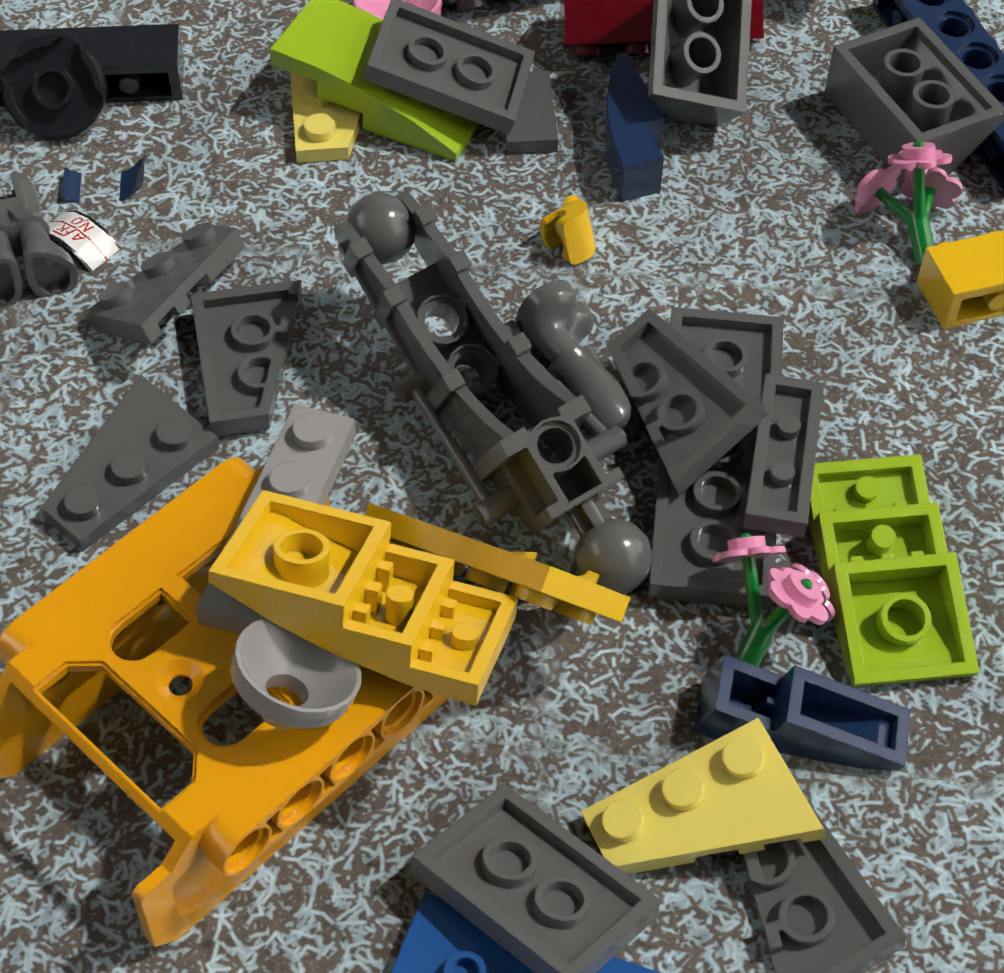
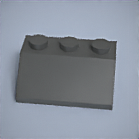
[648,0,752,127]
[824,17,1004,184]

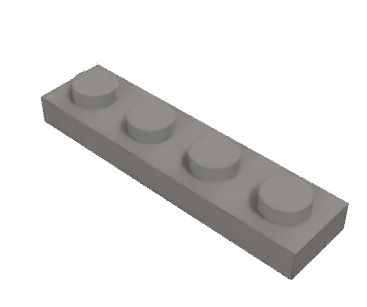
[196,404,356,635]

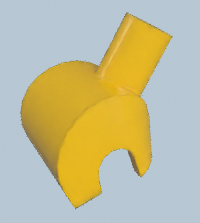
[539,195,596,265]

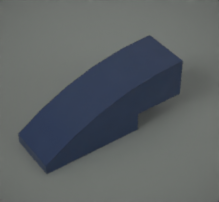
[604,52,664,202]
[694,654,911,771]

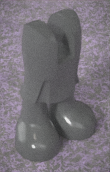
[0,173,78,307]
[515,280,640,444]

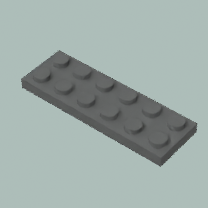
[648,307,784,610]

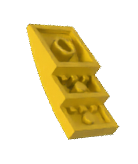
[208,490,518,706]

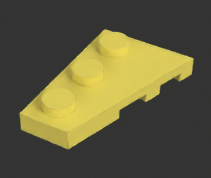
[290,72,363,163]
[580,718,827,874]

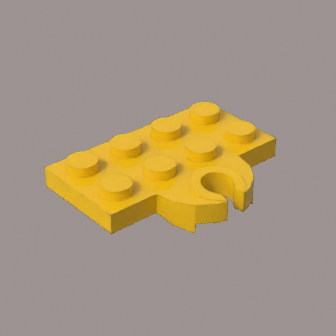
[364,503,631,625]

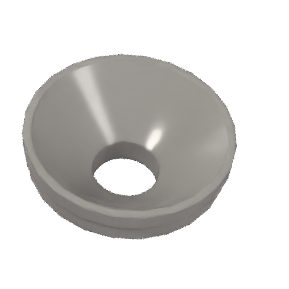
[230,618,362,729]

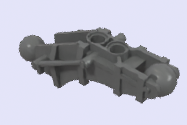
[334,191,652,595]

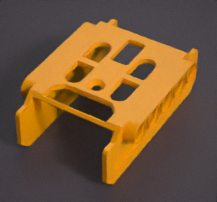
[0,457,492,947]

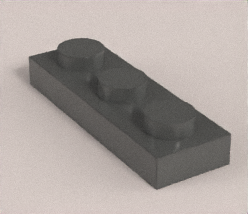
[743,374,824,538]

